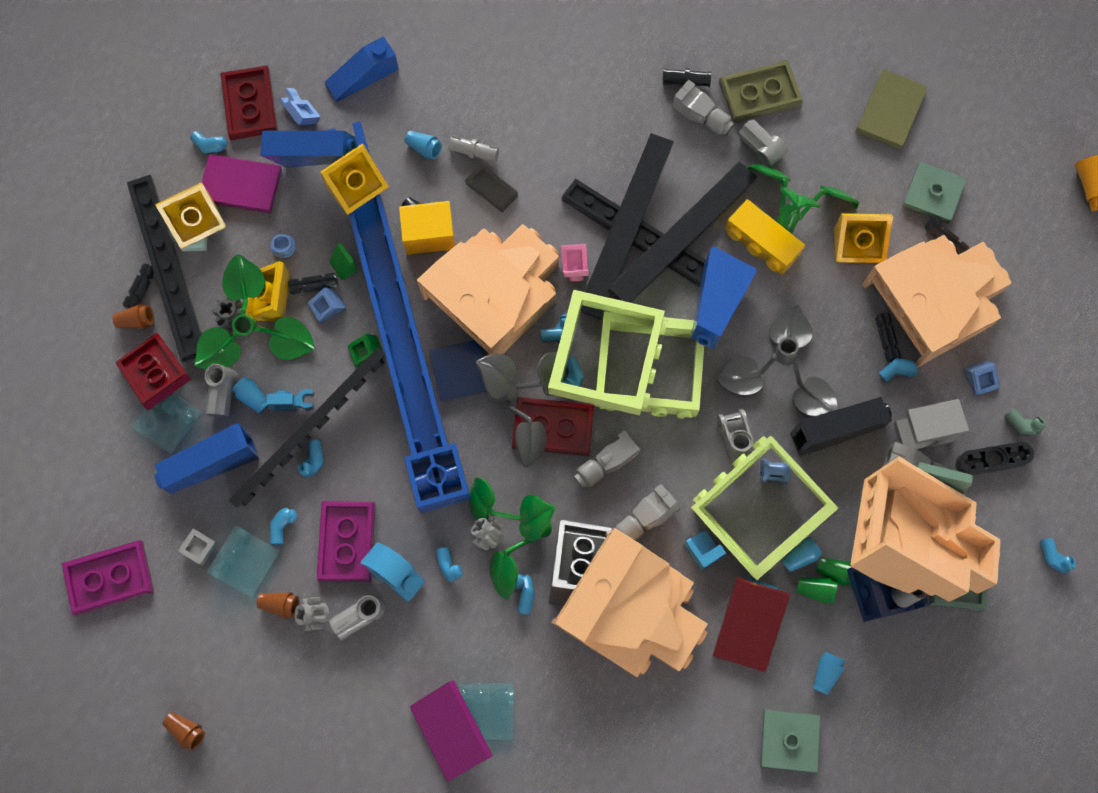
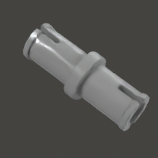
[448,135,499,163]

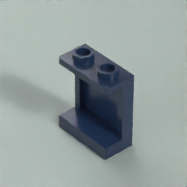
[847,567,929,622]

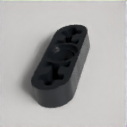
[956,442,1034,475]

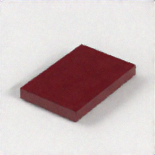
[220,65,278,140]
[115,332,191,411]
[512,397,594,456]
[713,577,790,672]

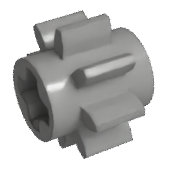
[471,516,504,551]
[295,597,329,631]

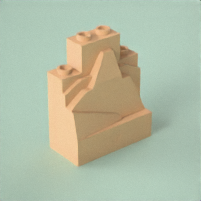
[417,224,559,355]
[862,235,1012,367]
[850,457,1000,602]
[551,528,708,677]

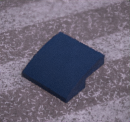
[430,340,486,401]

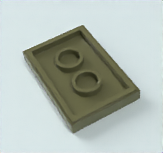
[719,60,803,123]
[855,69,928,150]

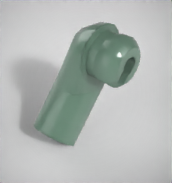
[1005,408,1046,435]

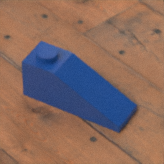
[325,36,399,102]

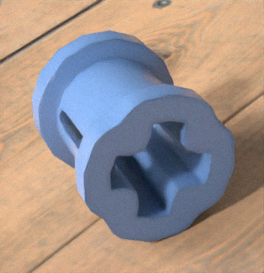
[760,459,790,484]

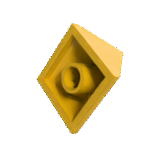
[320,144,389,215]
[155,182,226,249]
[399,201,455,255]
[834,214,893,263]
[246,261,291,322]

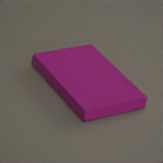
[202,154,282,214]
[317,501,375,582]
[61,540,154,616]
[409,680,493,782]

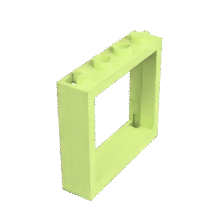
[548,290,668,416]
[594,311,704,419]
[691,436,838,580]

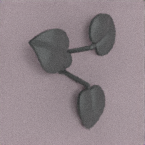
[717,305,837,417]
[475,352,568,467]

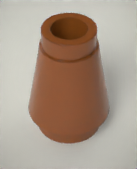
[113,304,154,329]
[257,592,300,619]
[163,712,205,751]

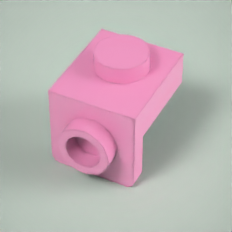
[561,244,589,281]

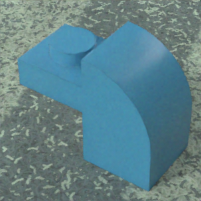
[360,542,426,602]

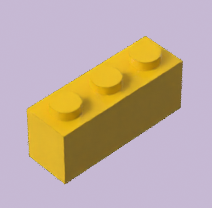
[725,199,806,275]

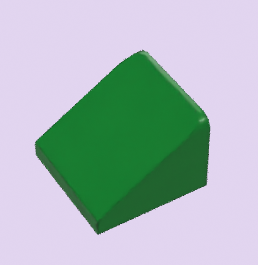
[330,243,357,280]
[347,334,385,368]

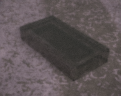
[465,164,518,213]

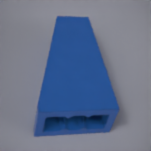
[260,131,357,167]
[691,246,758,349]
[154,423,259,494]

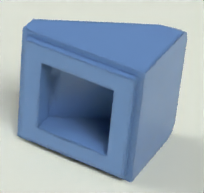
[308,288,346,323]
[964,361,1000,396]

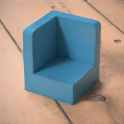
[683,531,726,571]

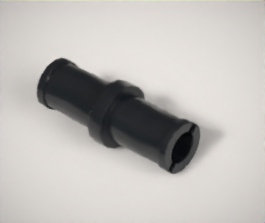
[662,68,712,87]

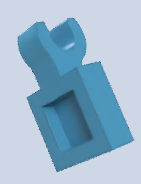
[266,389,315,411]

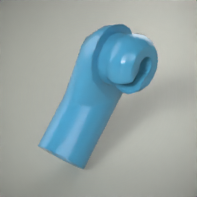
[541,314,567,342]
[878,358,918,383]
[270,508,297,545]
[1040,538,1076,573]
[515,574,535,614]

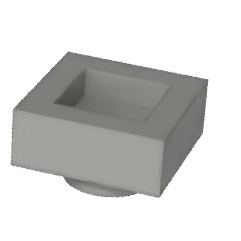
[178,529,218,566]

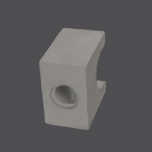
[894,399,969,450]

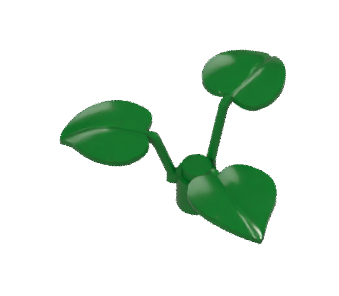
[748,164,860,233]
[195,254,314,370]
[469,477,556,600]

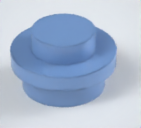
[270,234,296,259]

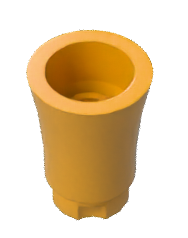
[1074,155,1098,212]

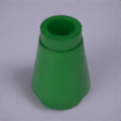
[816,557,852,587]
[796,577,838,605]

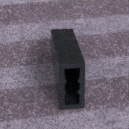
[790,397,892,457]

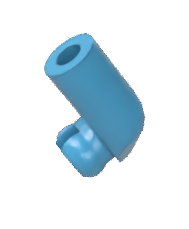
[190,131,227,154]
[562,356,584,387]
[298,440,324,477]
[436,547,463,582]

